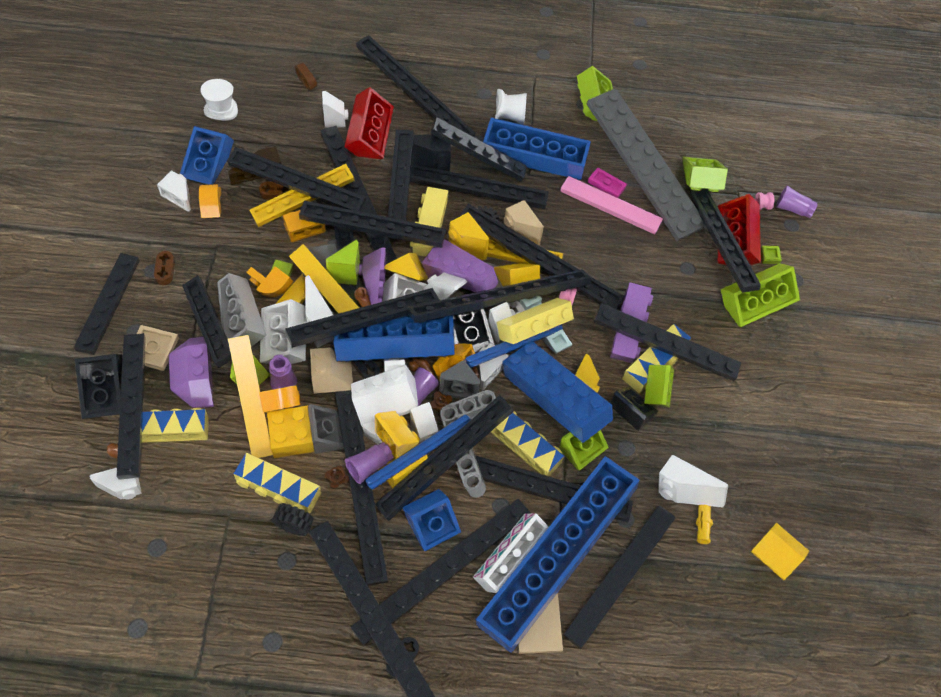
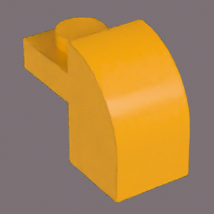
[199,184,222,218]
[246,266,293,298]
[432,344,475,381]
[259,385,300,412]

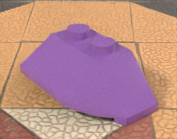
[169,337,214,408]

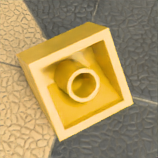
[448,212,489,260]
[375,411,420,460]

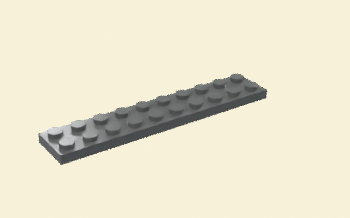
[587,88,706,241]

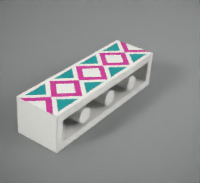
[473,513,549,593]

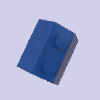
[402,489,461,551]

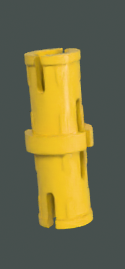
[696,505,713,544]

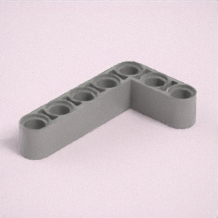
[440,390,496,498]

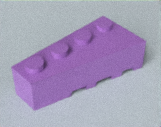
[422,240,498,292]
[610,283,653,363]

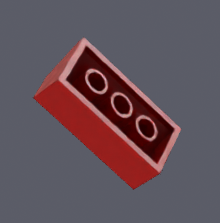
[345,87,394,160]
[718,194,761,265]

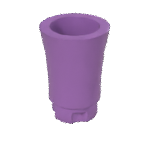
[776,185,817,218]
[269,355,297,390]
[414,367,439,406]
[345,442,393,484]

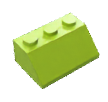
[577,66,613,121]

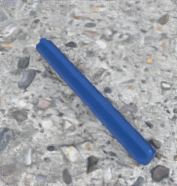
[465,324,563,368]
[366,415,471,489]

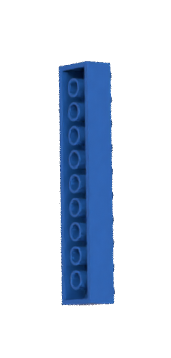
[476,456,640,653]

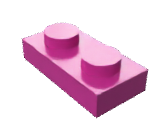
[588,168,627,198]

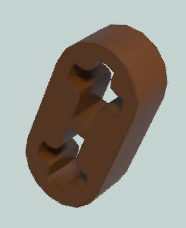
[295,62,317,91]
[259,181,292,200]
[154,251,175,286]

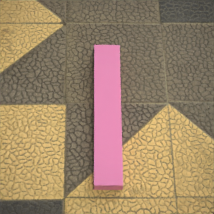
[560,176,663,234]

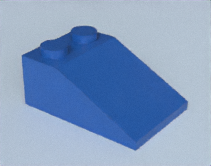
[180,126,234,185]

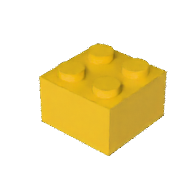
[267,405,315,458]

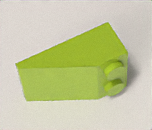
[683,157,728,192]

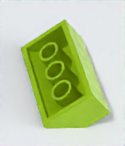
[721,263,800,327]

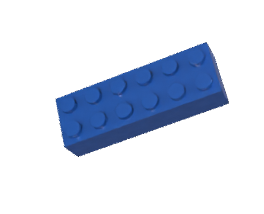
[483,118,591,180]
[334,315,455,362]
[502,341,613,443]

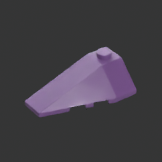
[359,248,386,305]

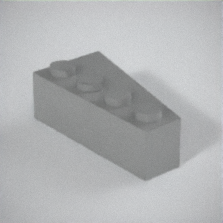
[217,273,267,347]

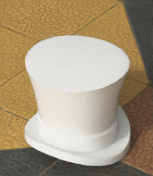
[201,79,238,121]
[495,89,527,125]

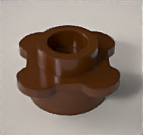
[430,391,452,412]
[325,465,349,489]

